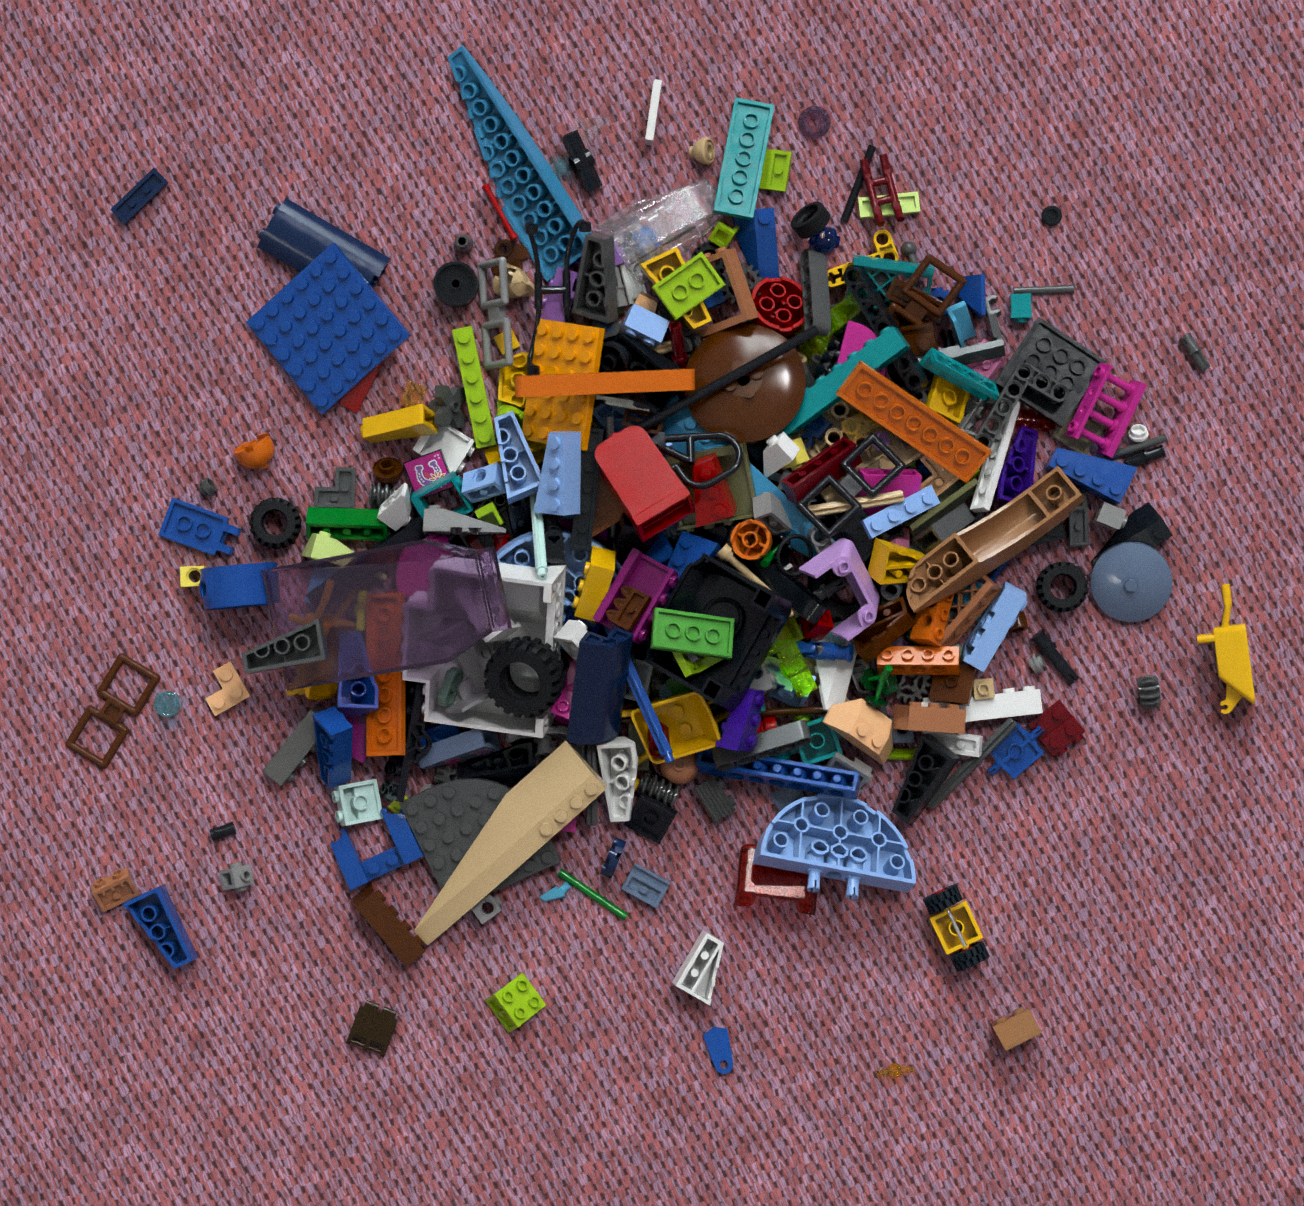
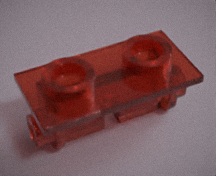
[1014,409,1056,432]

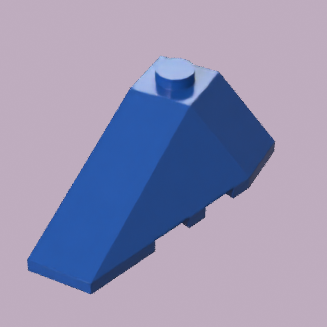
[337,631,379,717]

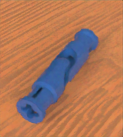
[770,639,854,663]

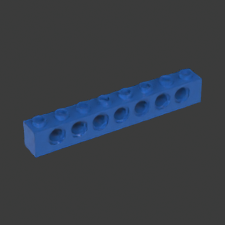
[696,748,861,800]

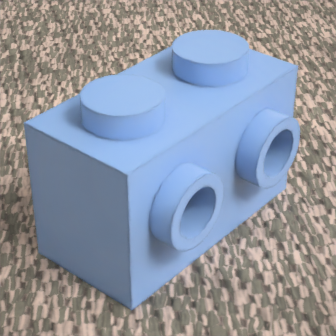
[620,304,670,347]

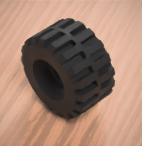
[249,497,302,549]
[1036,561,1089,612]

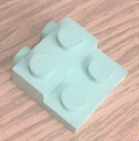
[331,779,384,826]

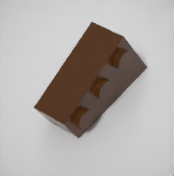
[853,596,916,664]

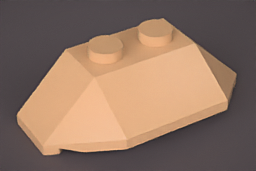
[822,698,893,765]

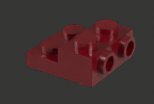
[1027,699,1085,757]

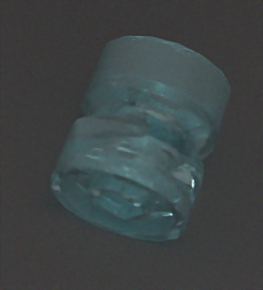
[154,691,183,717]

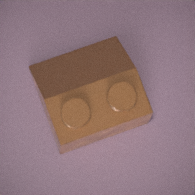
[991,1006,1042,1051]

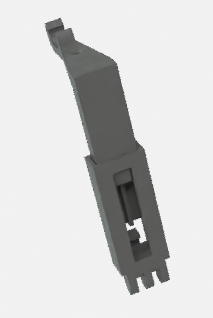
[887,295,1006,383]

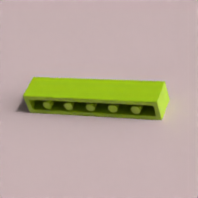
[452,326,497,450]

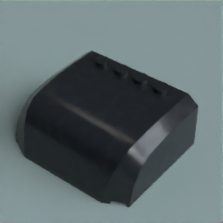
[644,553,792,710]

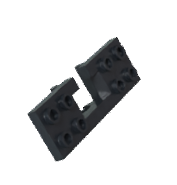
[381,681,432,803]

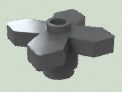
[429,385,465,428]

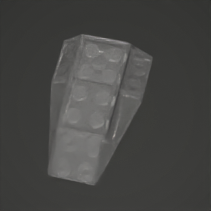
[595,178,724,288]

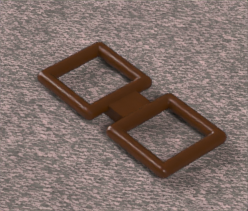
[872,254,967,331]
[65,653,160,769]

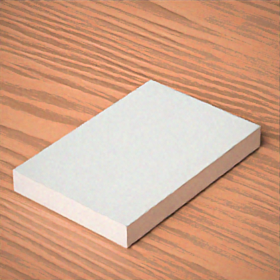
[645,79,662,146]

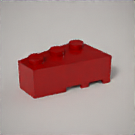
[693,453,737,528]

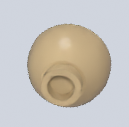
[689,137,715,165]

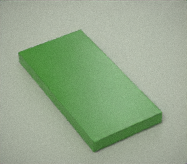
[650,607,734,660]

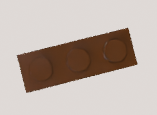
[885,277,945,323]

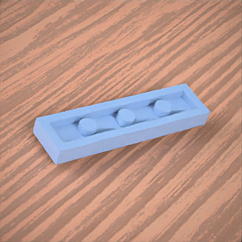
[860,485,940,539]

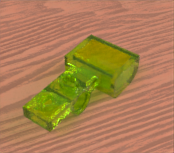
[788,293,862,363]
[767,616,818,698]

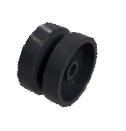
[433,261,479,308]

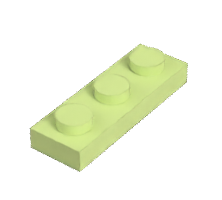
[858,191,920,219]

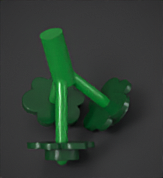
[860,665,898,708]

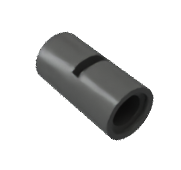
[880,583,908,601]

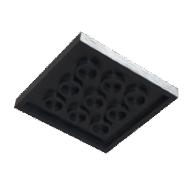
[995,317,1106,428]

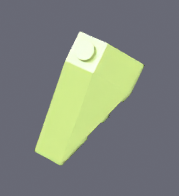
[301,531,388,579]

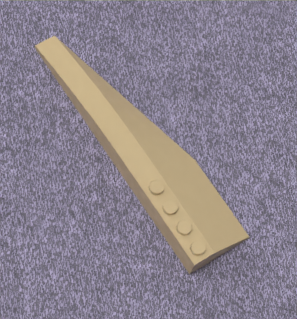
[414,740,607,946]

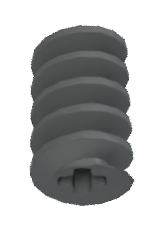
[369,481,412,507]
[635,771,680,808]

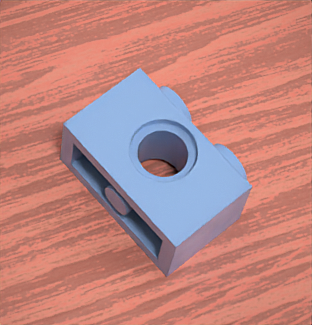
[461,462,506,504]

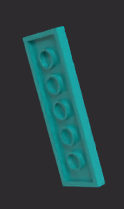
[713,97,775,221]

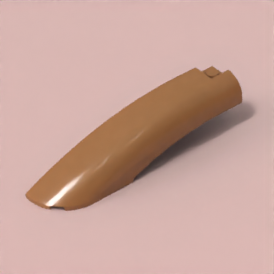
[906,466,1085,613]

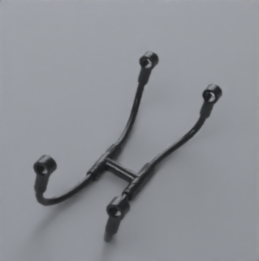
[525,219,591,375]

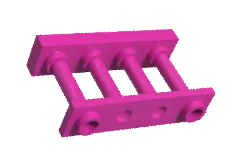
[1065,363,1147,458]
[550,659,577,726]

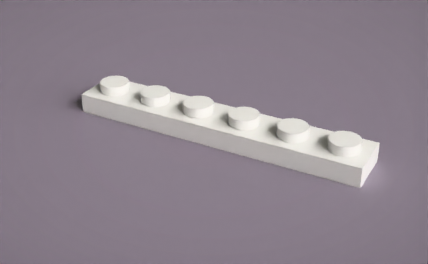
[970,400,1021,513]

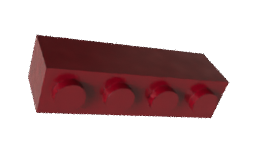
[781,436,862,505]

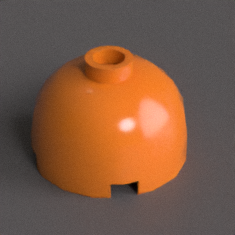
[234,432,275,470]
[730,519,773,561]

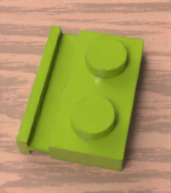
[759,149,793,193]

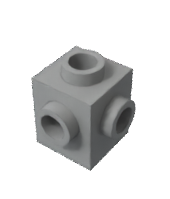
[219,862,254,892]

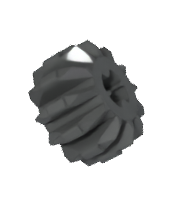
[1137,675,1161,709]

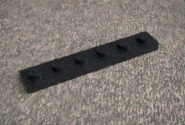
[570,428,604,552]

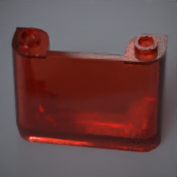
[734,844,818,915]

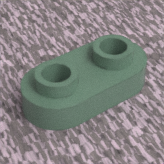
[437,667,463,707]

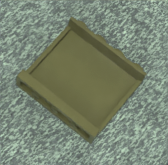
[665,442,756,532]

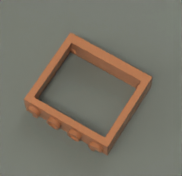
[685,246,759,339]

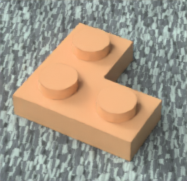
[920,455,959,496]
[205,661,250,716]

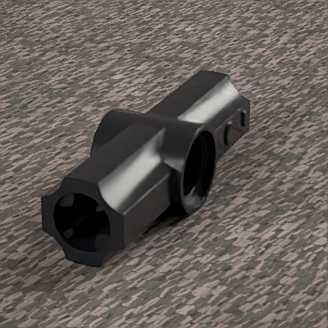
[560,130,602,193]

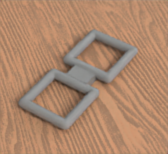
[477,257,514,370]

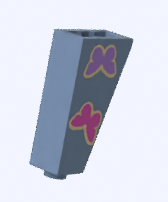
[417,729,501,770]

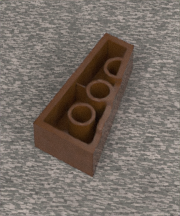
[352,883,426,967]

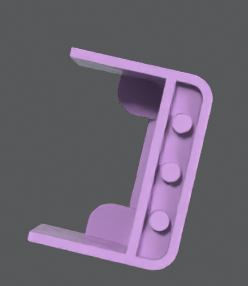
[798,538,880,641]

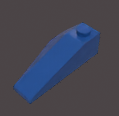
[733,208,779,279]

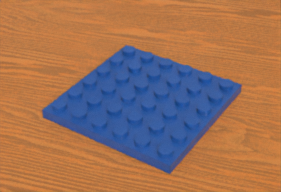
[246,243,412,415]

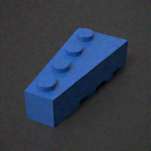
[660,531,722,608]
[123,885,198,969]

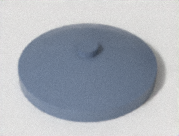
[1091,542,1172,622]

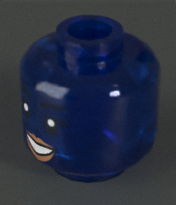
[809,226,840,254]

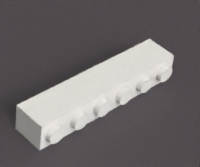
[921,685,1043,722]

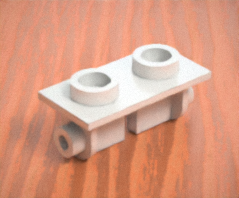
[619,261,647,304]

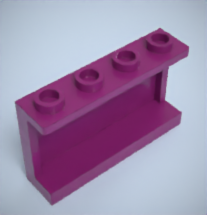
[592,548,679,645]

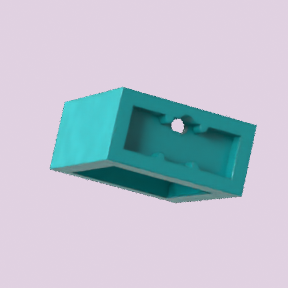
[410,471,474,519]

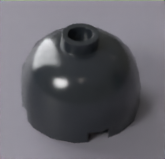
[599,341,631,372]

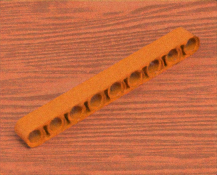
[515,369,695,397]

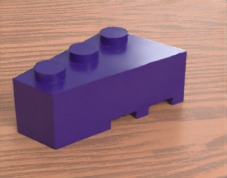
[715,688,765,751]

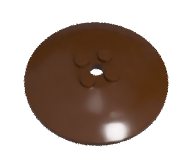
[684,324,806,444]

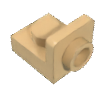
[973,678,995,700]

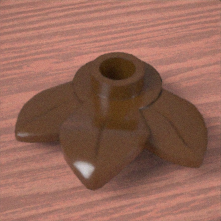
[492,239,530,276]

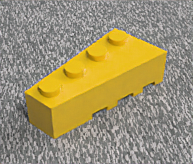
[639,247,712,331]

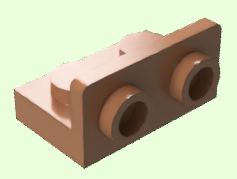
[91,867,140,912]

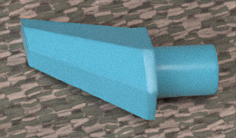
[540,882,571,902]

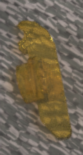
[876,1063,915,1078]

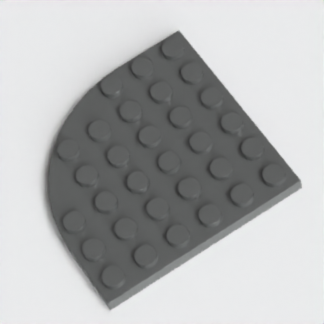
[399,778,562,895]

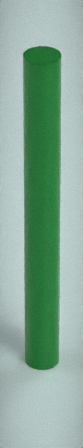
[557,868,628,920]

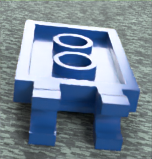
[158,497,242,556]

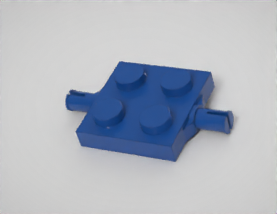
[987,722,1045,779]

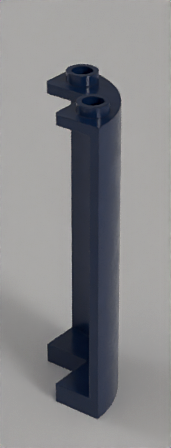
[258,198,391,289]
[566,627,634,746]

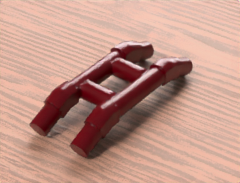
[860,153,905,227]

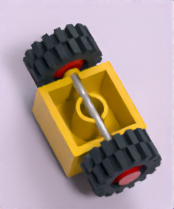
[923,884,990,972]

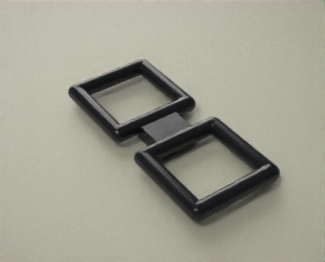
[796,433,906,539]

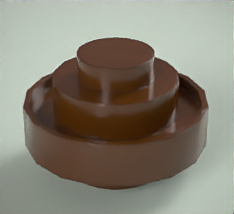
[373,457,403,483]

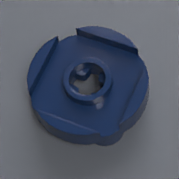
[600,837,626,878]

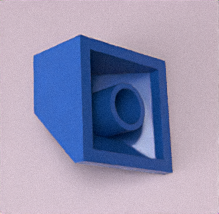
[954,274,986,319]

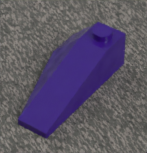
[997,426,1038,507]

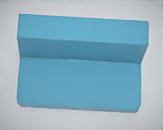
[946,301,976,348]

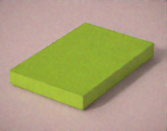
[652,252,725,321]

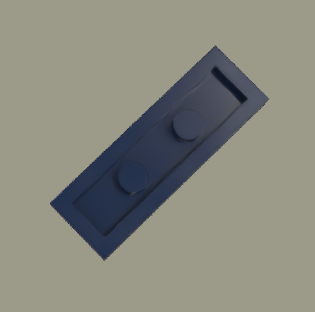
[110,168,169,225]

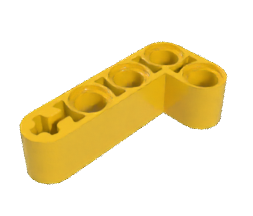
[828,230,898,289]

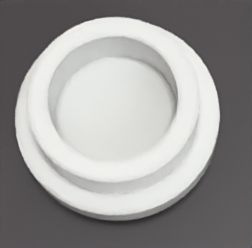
[1128,424,1149,443]

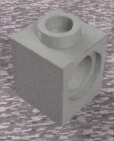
[471,894,503,924]

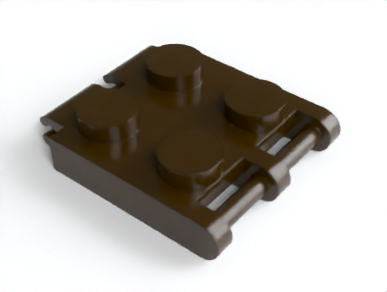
[346,1000,398,1058]

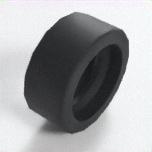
[791,201,830,239]

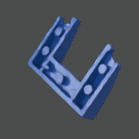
[330,808,424,891]

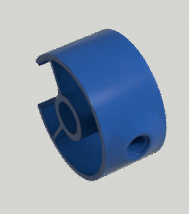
[199,562,281,610]

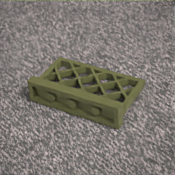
[903,478,979,538]

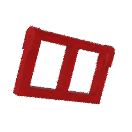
[482,183,518,243]

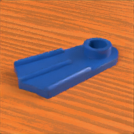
[703,1027,733,1074]

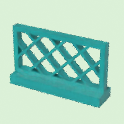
[846,254,935,308]

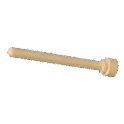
[715,543,795,617]

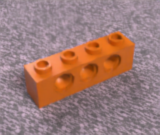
[910,593,954,646]
[877,646,960,675]

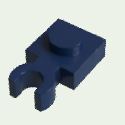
[799,415,833,450]

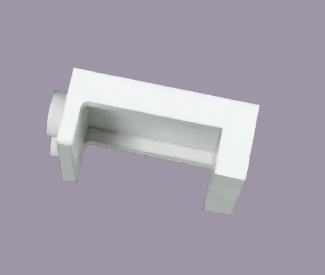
[412,425,476,474]

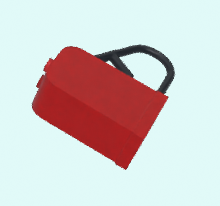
[595,426,743,542]

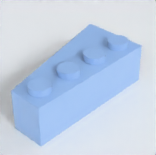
[494,410,541,505]

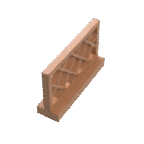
[941,575,1002,647]

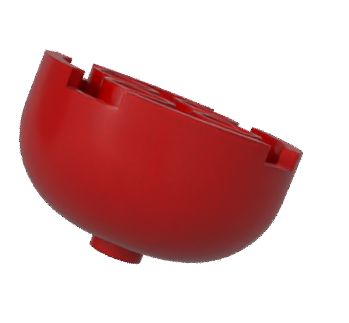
[751,276,804,337]

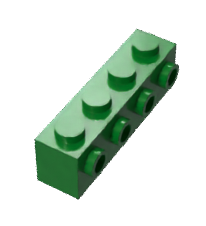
[306,507,389,541]

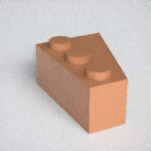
[893,701,966,734]

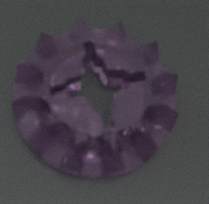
[798,106,831,139]

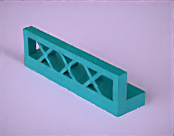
[920,347,999,401]

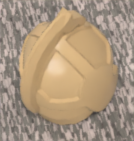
[493,263,534,299]

